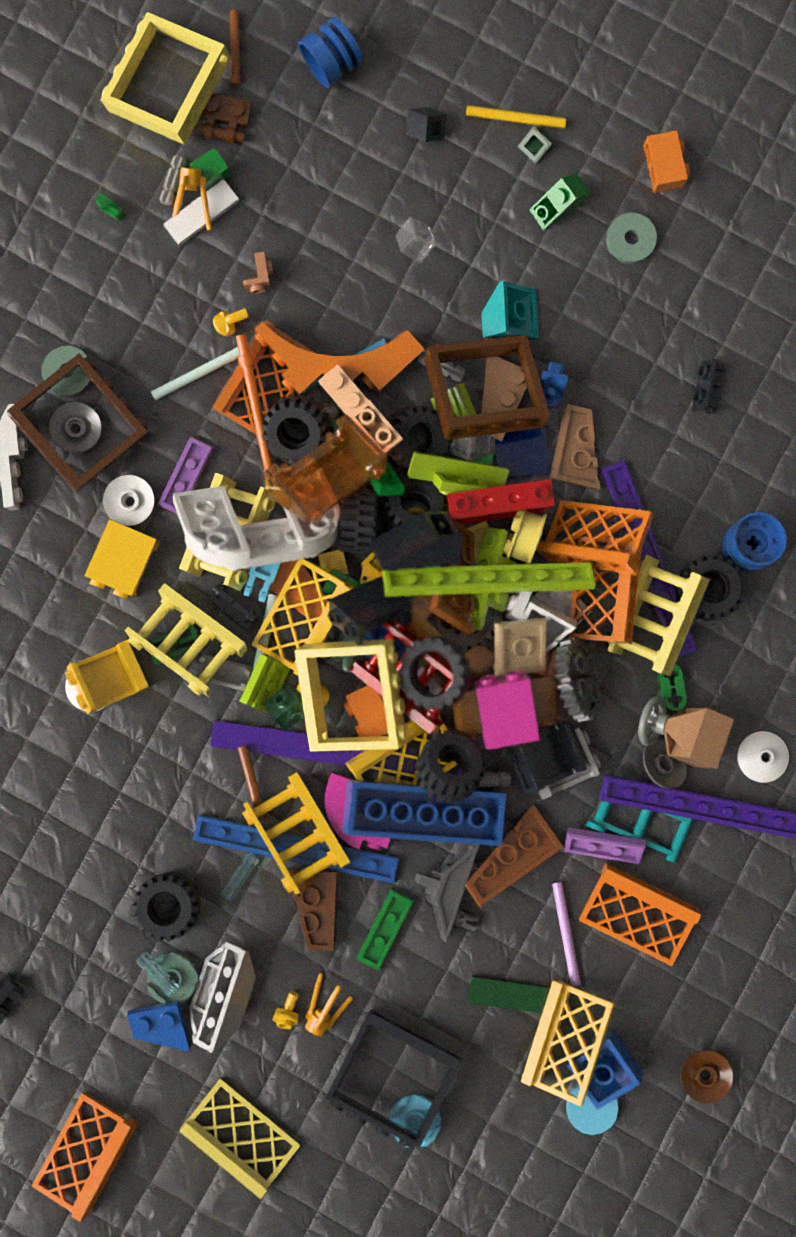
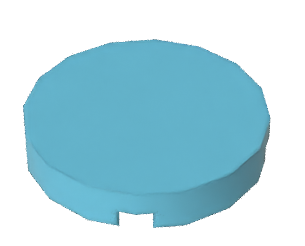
[566,1084,618,1135]
[390,1093,441,1148]

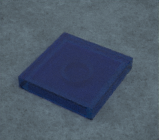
[495,426,549,478]

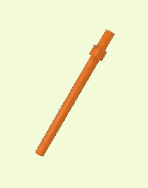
[236,334,276,488]

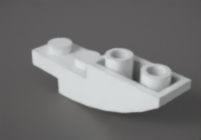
[0,404,28,511]

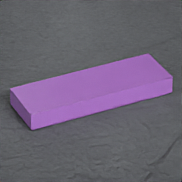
[157,436,214,515]
[563,827,645,864]

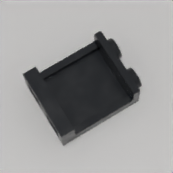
[328,577,411,646]
[506,721,587,794]

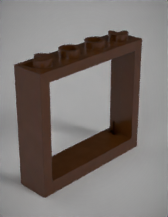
[424,335,550,440]
[7,353,147,494]

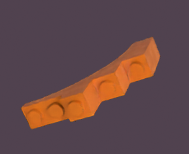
[254,321,425,394]

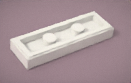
[163,179,239,246]

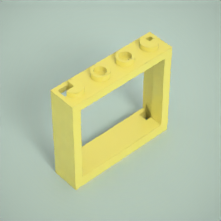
[100,12,231,145]
[295,639,408,751]

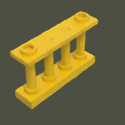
[242,772,350,896]

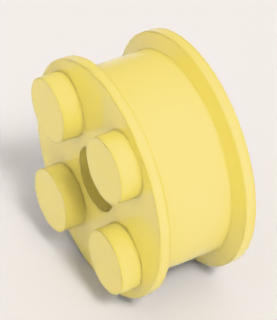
[503,510,547,564]

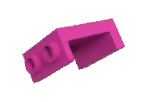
[474,670,539,750]

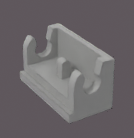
[195,654,253,691]

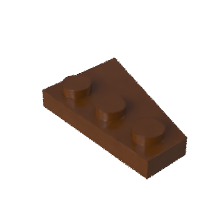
[287,869,339,951]

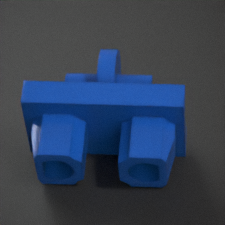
[540,362,568,409]

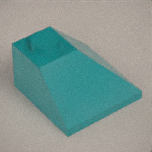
[482,281,539,340]

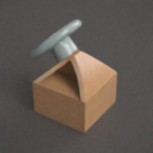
[638,696,734,769]

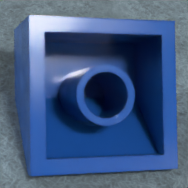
[567,1029,644,1110]

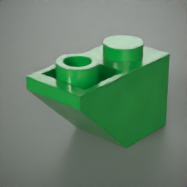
[529,173,591,230]

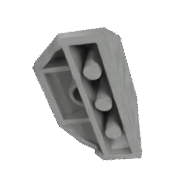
[189,942,256,1053]

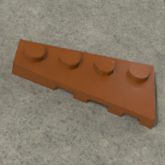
[429,521,475,635]
[465,805,563,907]

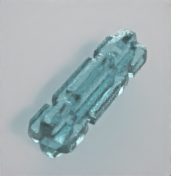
[221,853,259,901]
[136,952,179,997]

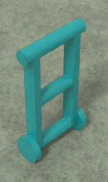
[586,801,693,863]

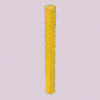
[466,105,566,129]

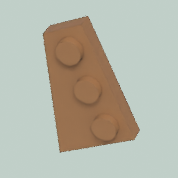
[550,404,600,491]

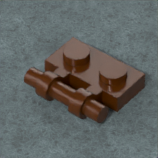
[195,93,253,143]

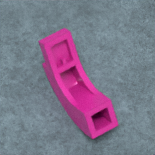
[325,772,391,850]

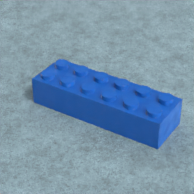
[342,779,506,846]

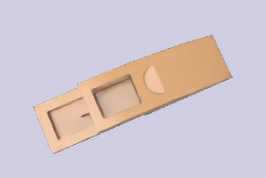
[318,365,403,456]

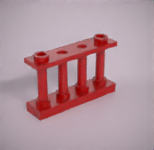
[447,479,555,525]
[350,619,473,734]

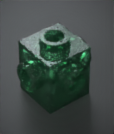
[263,684,305,731]

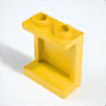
[84,519,160,599]
[65,640,149,715]

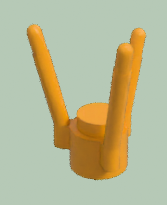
[173,167,212,231]
[305,973,353,1037]

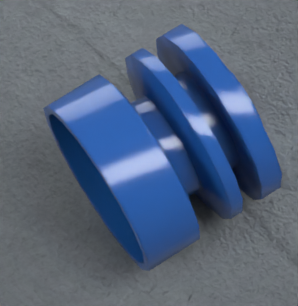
[298,17,364,88]
[722,512,787,573]

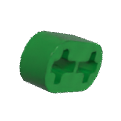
[658,664,687,711]

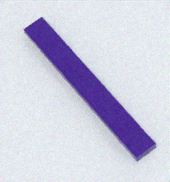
[600,460,698,658]
[210,721,417,774]
[599,774,796,839]

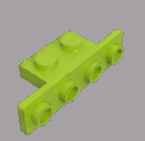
[407,452,509,495]
[471,527,517,631]

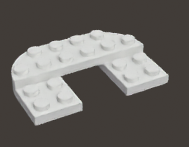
[173,471,340,571]

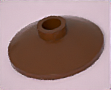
[680,1050,733,1103]

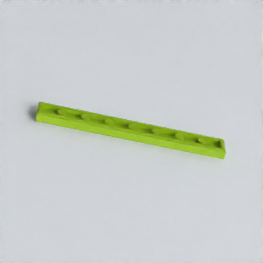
[383,562,596,596]

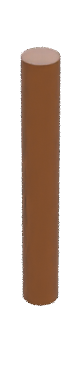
[230,9,241,87]
[237,744,267,821]

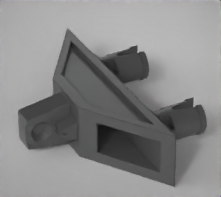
[414,844,483,944]

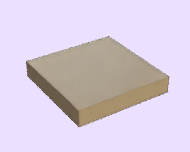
[495,618,546,677]

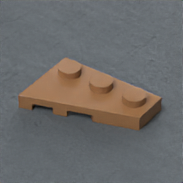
[480,356,527,441]

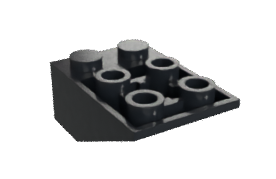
[370,511,462,572]

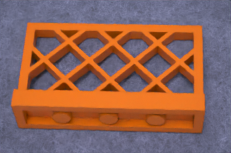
[212,320,315,435]
[537,500,654,575]
[567,536,642,644]
[579,862,701,966]
[32,1092,139,1222]

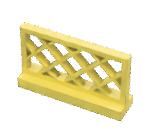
[180,1078,300,1199]

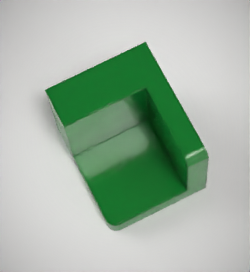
[189,148,231,192]

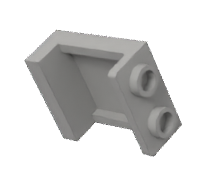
[538,727,601,800]

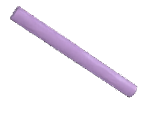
[552,881,581,986]

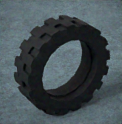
[399,637,472,709]

